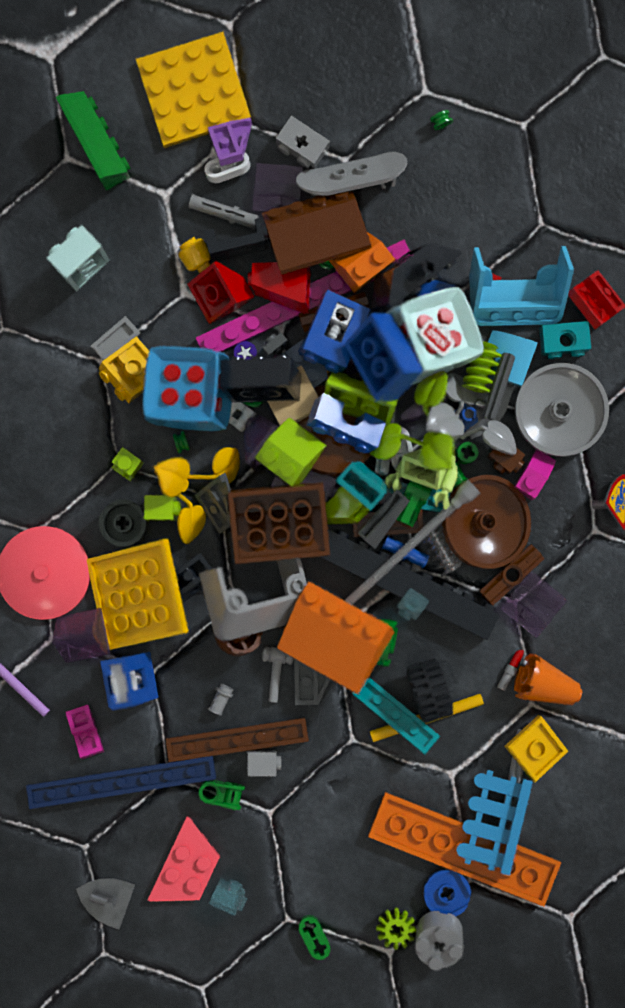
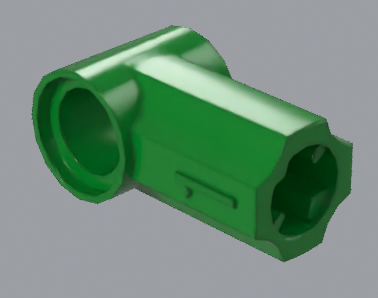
[396,480,433,527]

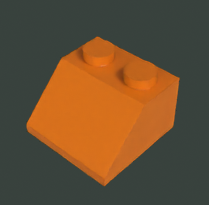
[329,232,395,293]

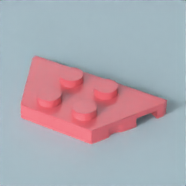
[148,816,220,902]

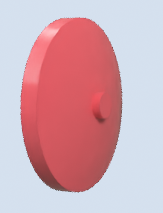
[0,526,91,620]

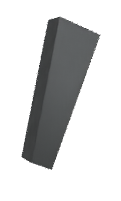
[358,490,409,549]

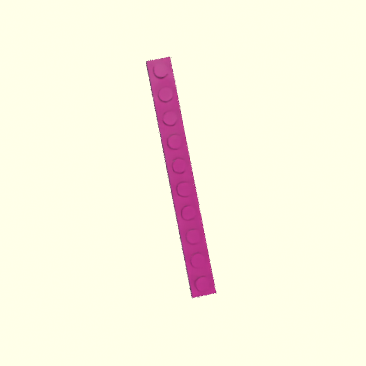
[196,240,410,352]

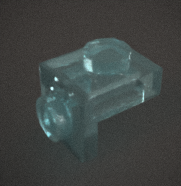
[396,588,429,621]

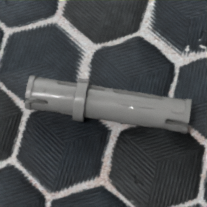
[188,194,259,229]

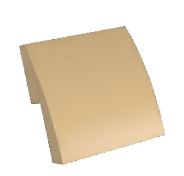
[268,365,319,426]

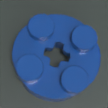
[423,869,471,917]

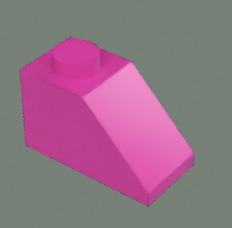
[514,450,556,500]

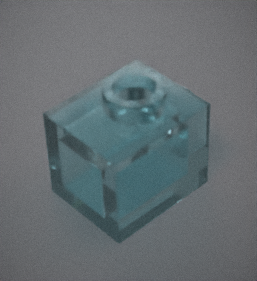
[209,878,247,916]

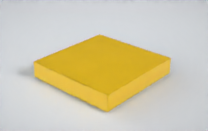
[505,715,568,782]

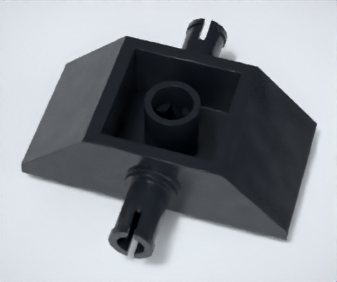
[371,243,462,313]

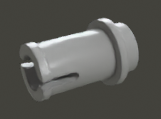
[208,684,233,715]

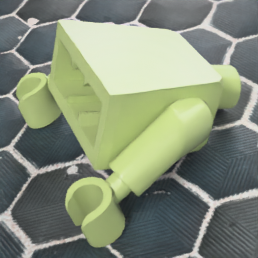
[385,449,458,510]

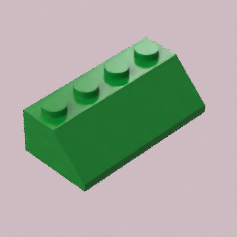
[56,91,131,190]

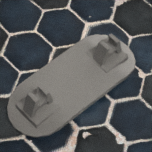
[296,152,407,197]

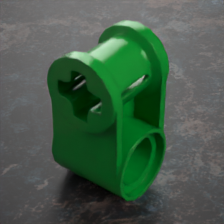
[199,780,245,810]

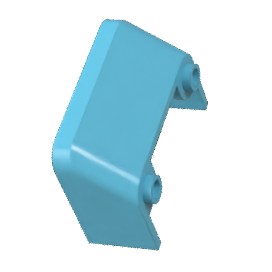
[469,246,574,326]

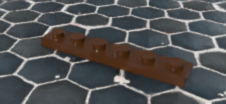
[166,717,309,762]

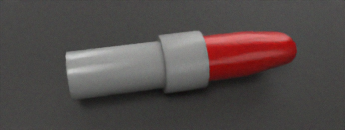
[497,650,524,691]

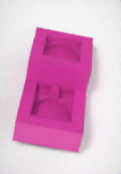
[66,705,104,759]

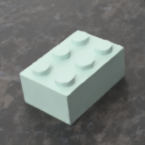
[47,225,110,292]

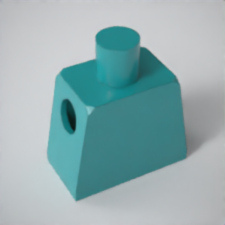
[336,461,386,510]

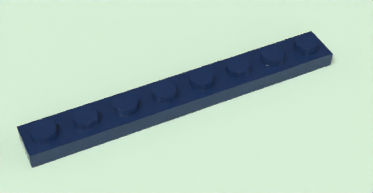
[26,756,217,809]

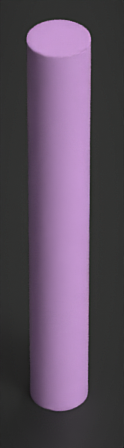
[0,663,50,717]

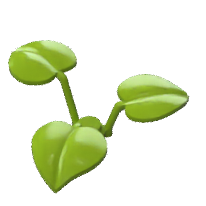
[370,371,454,470]

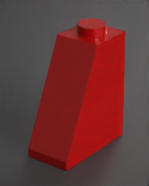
[248,262,311,314]

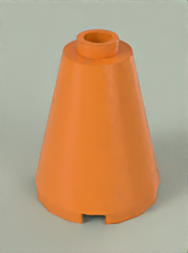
[514,653,582,705]

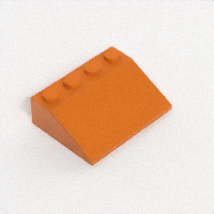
[277,582,394,694]

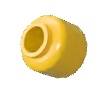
[178,237,211,273]

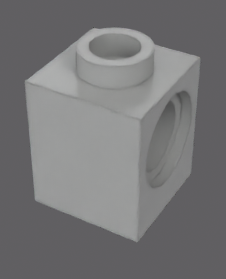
[248,750,281,776]

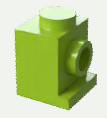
[112,447,144,482]

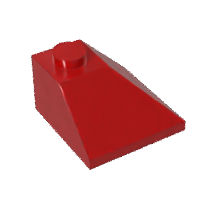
[187,261,254,324]

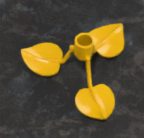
[154,447,240,545]

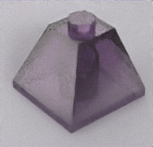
[244,414,279,470]

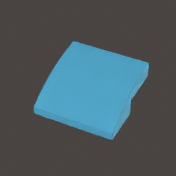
[488,330,538,387]

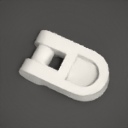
[229,402,256,432]

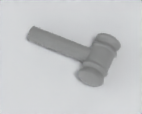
[262,646,294,702]

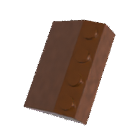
[262,190,372,275]
[228,481,330,564]

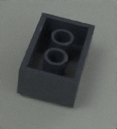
[219,355,302,403]

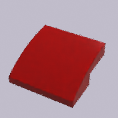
[568,270,625,330]

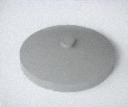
[515,363,609,457]

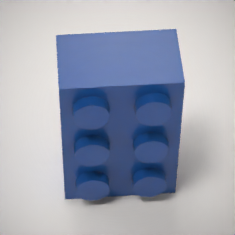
[344,313,424,402]

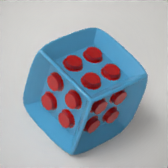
[143,346,232,431]

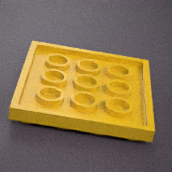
[136,32,251,148]
[86,539,188,651]

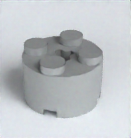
[415,911,463,970]

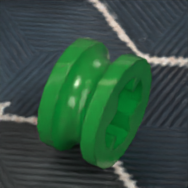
[430,110,453,130]
[173,431,190,454]

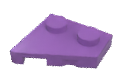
[208,117,252,166]

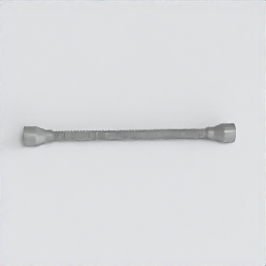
[344,479,480,605]

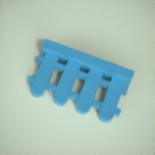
[457,770,533,876]

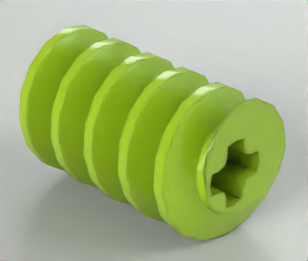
[461,341,502,393]

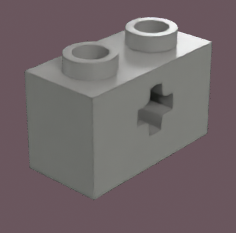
[276,116,330,169]

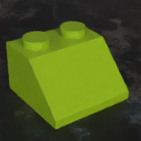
[255,417,327,486]

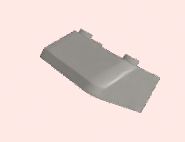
[199,558,307,641]

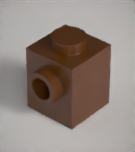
[487,447,525,474]

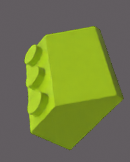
[324,373,398,426]

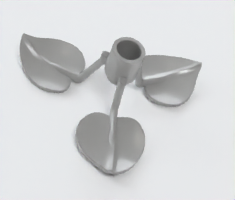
[426,373,517,455]

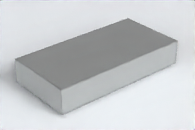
[91,316,141,360]

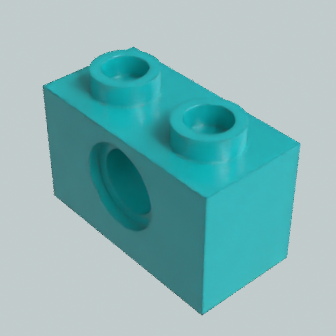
[539,321,591,359]

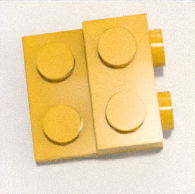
[99,336,149,403]

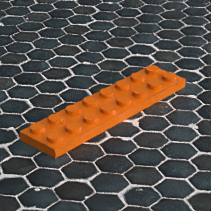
[368,792,561,907]

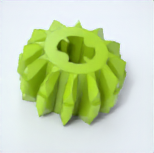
[376,908,416,950]

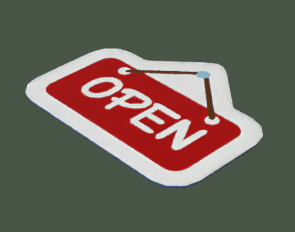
[420,320,454,356]

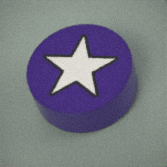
[234,341,257,359]

